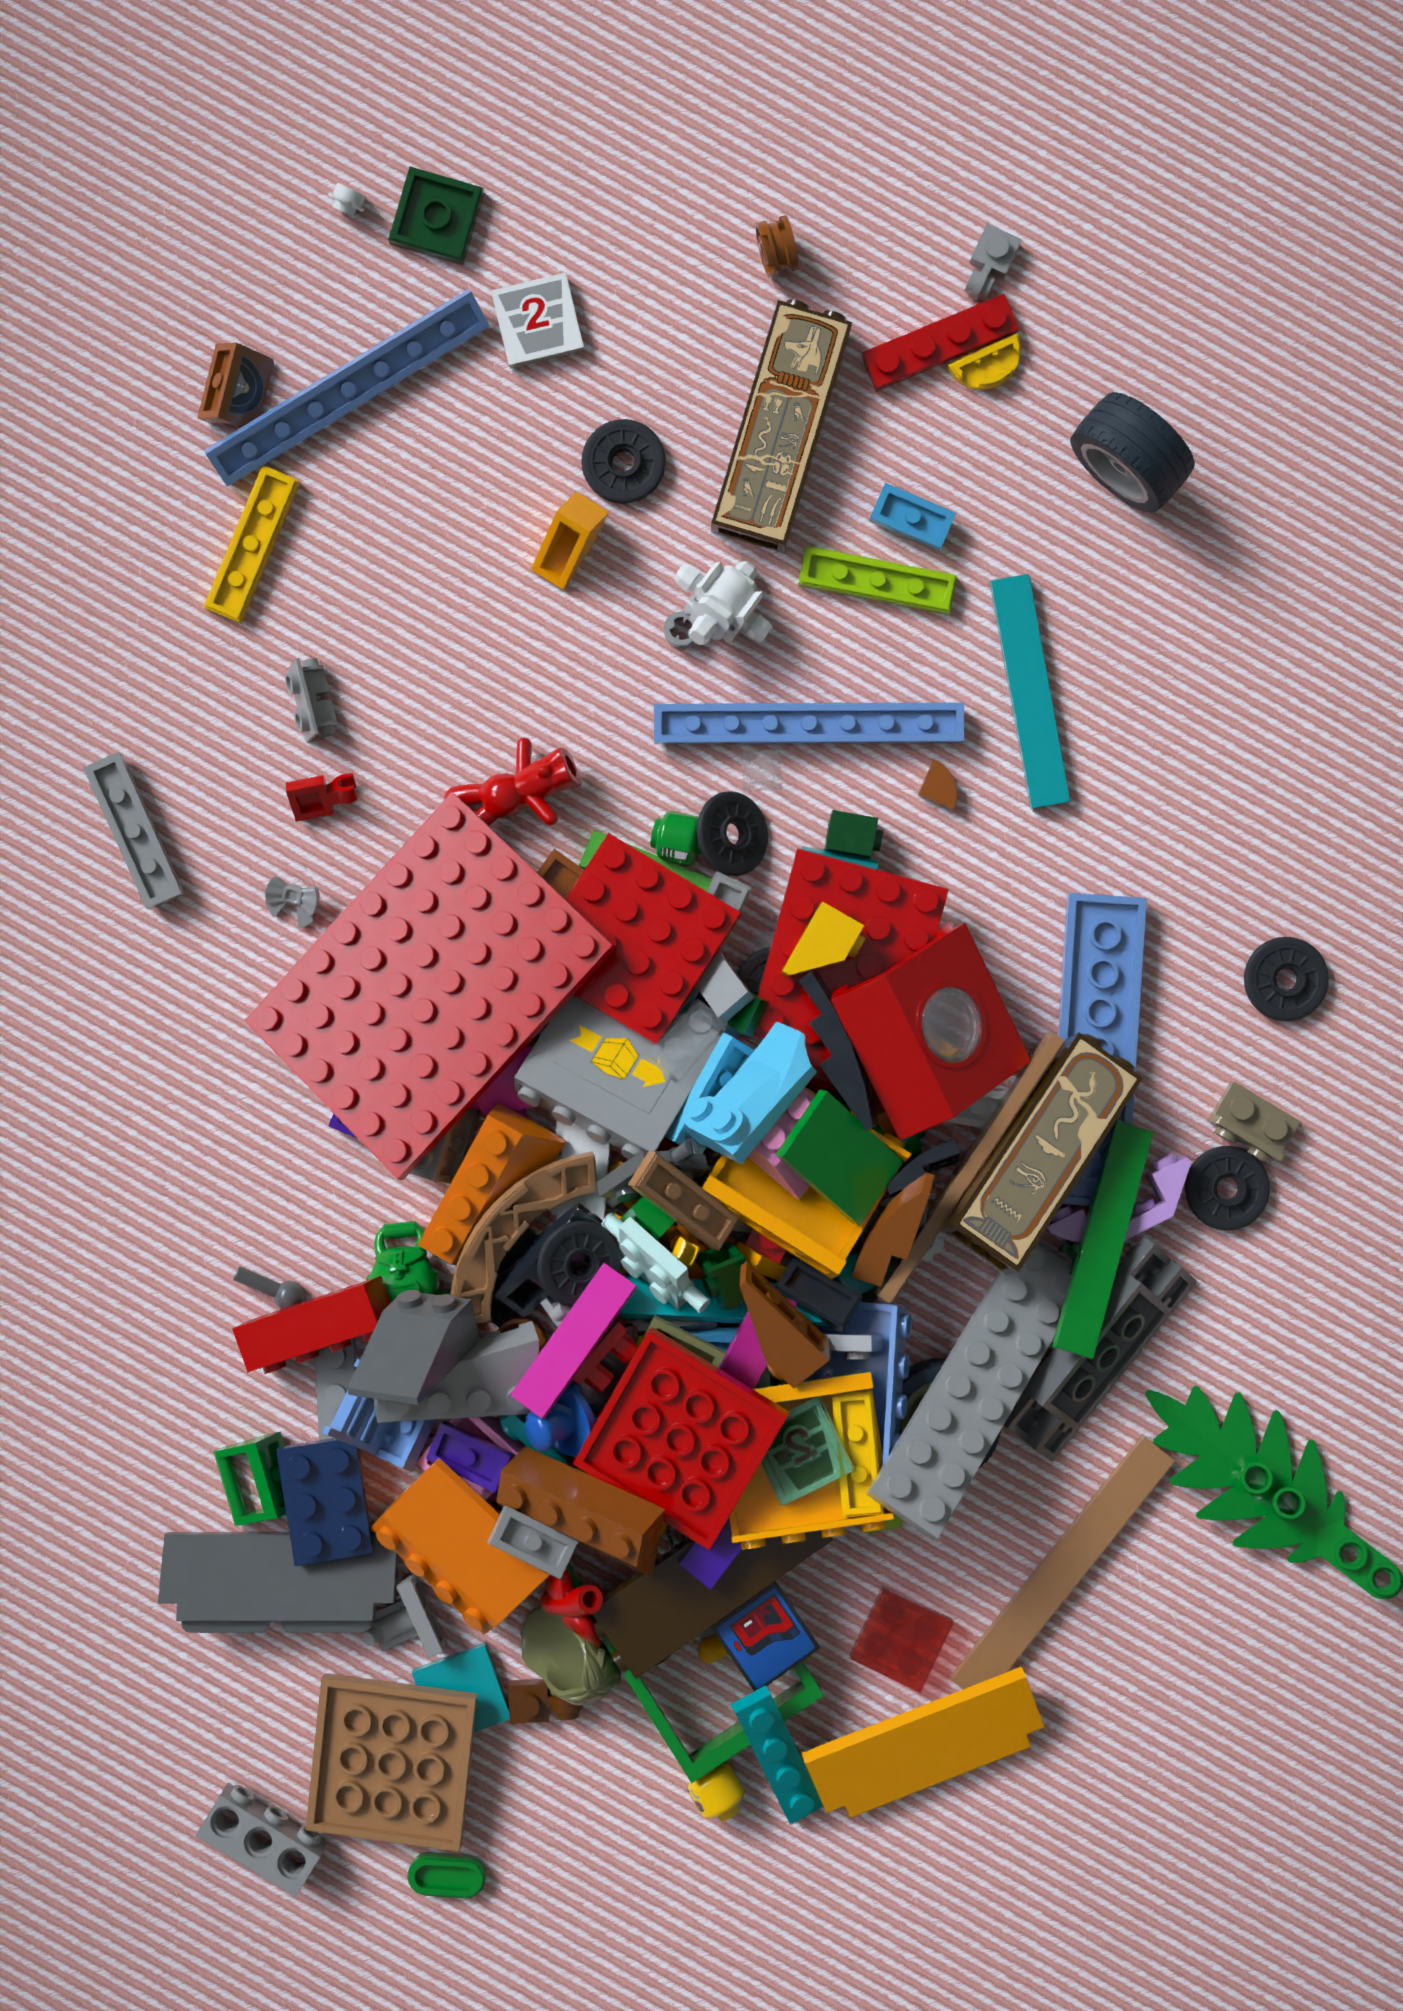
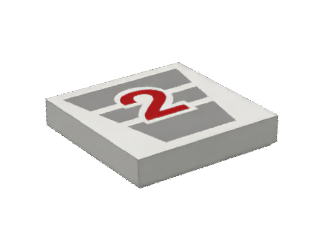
[491,272,584,369]

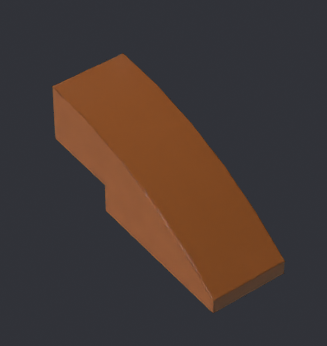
[851,1173,934,1287]

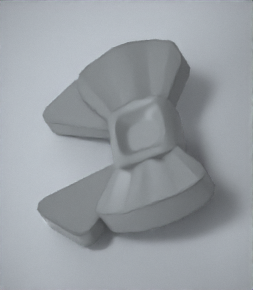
[265,876,320,928]

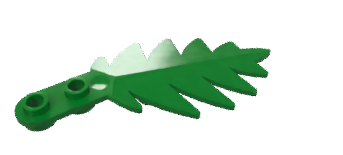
[1145,1386,1403,1600]

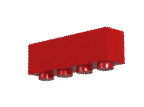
[232,1276,391,1374]

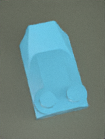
[685,1022,817,1165]

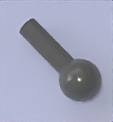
[233,1266,305,1309]

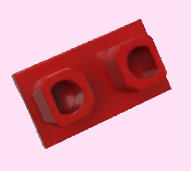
[573,1318,638,1392]

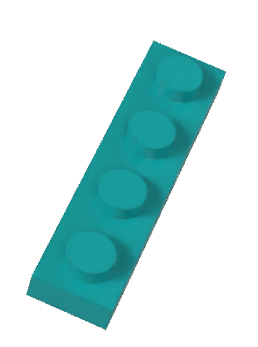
[731,1685,824,1825]

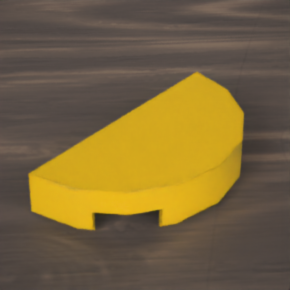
[947,333,1021,391]

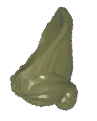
[520,1607,621,1705]

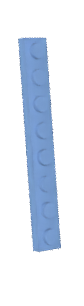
[204,289,490,487]
[654,702,964,744]

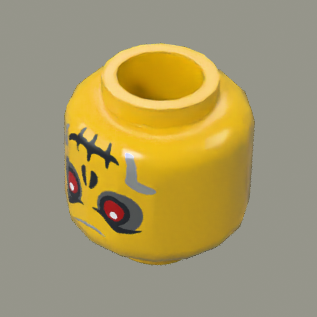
[687,1762,745,1822]

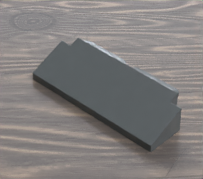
[158,1532,399,1633]

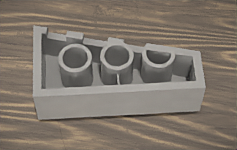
[374,1321,539,1423]

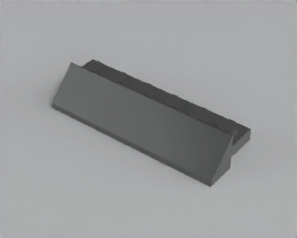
[1004,1236,1197,1462]

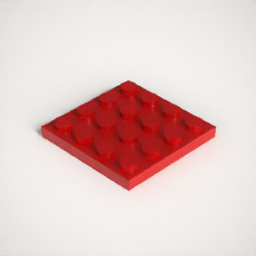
[565,833,741,1047]
[573,1327,790,1550]

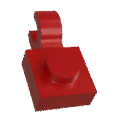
[286,773,358,822]

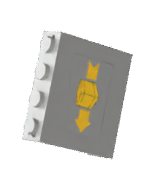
[514,995,721,1159]

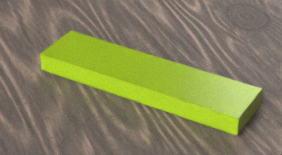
[798,546,957,615]

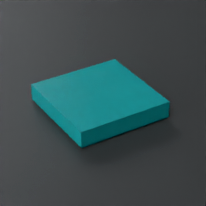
[412,1642,510,1732]

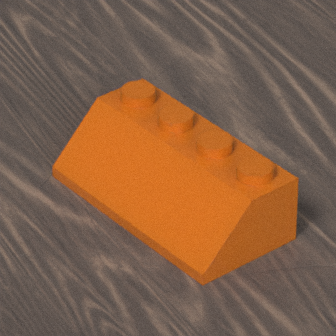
[418,1102,566,1265]

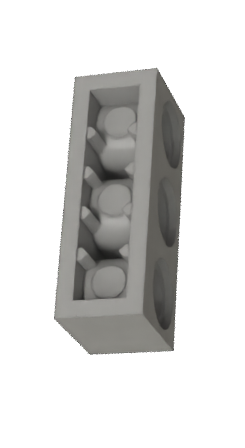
[195,1783,327,1897]

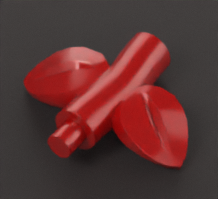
[540,1568,603,1647]

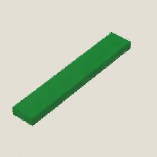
[1052,1120,1153,1359]

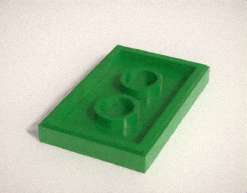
[775,1090,903,1226]

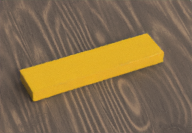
[204,465,300,624]

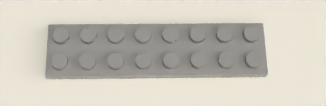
[866,1243,1071,1541]

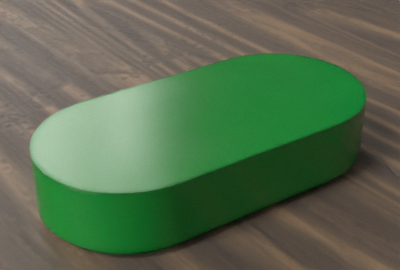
[407,1852,486,1898]

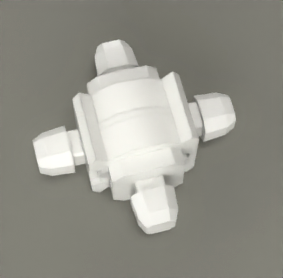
[674,561,773,645]

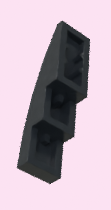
[799,971,879,1131]

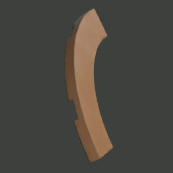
[451,1151,598,1324]

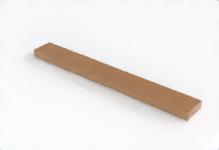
[874,1033,1065,1304]
[950,1434,1175,1689]

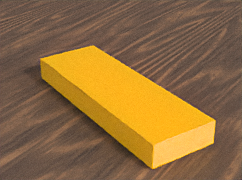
[832,1391,883,1517]

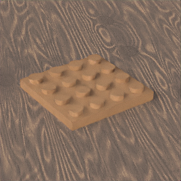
[306,1673,478,1852]

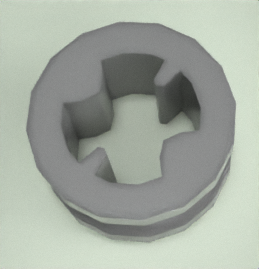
[664,611,695,649]

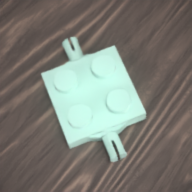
[601,1212,710,1313]

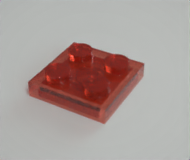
[849,1585,954,1693]

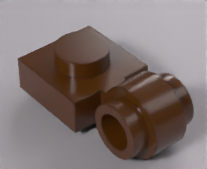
[508,1679,583,1724]

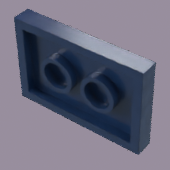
[276,1438,374,1566]

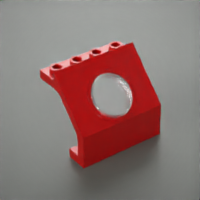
[831,920,1031,1140]

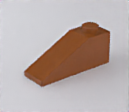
[740,1261,830,1388]

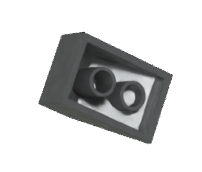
[347,1290,479,1405]

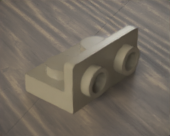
[1207,1081,1301,1164]

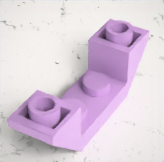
[1045,1152,1191,1243]

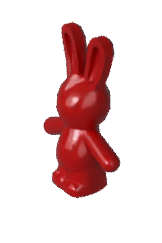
[444,737,582,826]

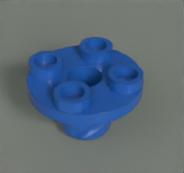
[525,1380,598,1457]

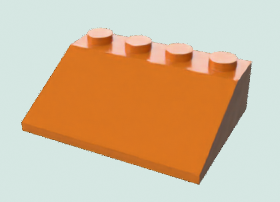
[370,1458,549,1635]

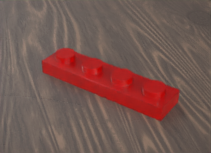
[861,293,1019,392]

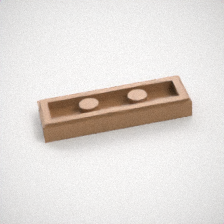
[628,1151,740,1251]

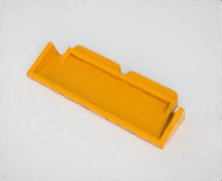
[802,1667,1045,1818]

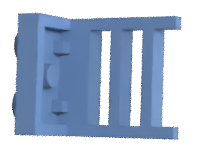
[322,1359,436,1472]

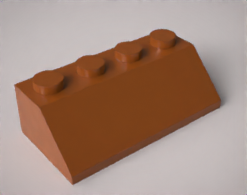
[496,1446,665,1577]

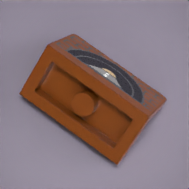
[197,342,274,429]

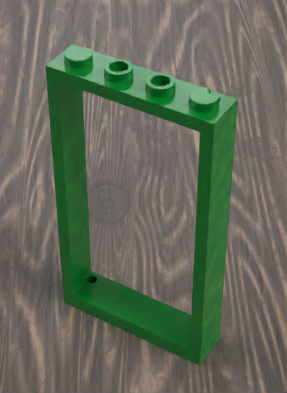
[566,1562,824,1784]

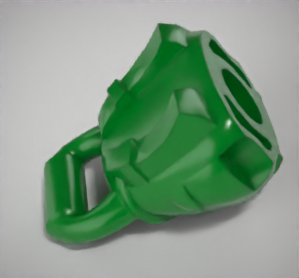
[366,1221,440,1302]

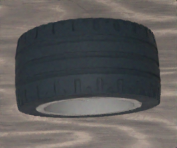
[1070,392,1195,513]

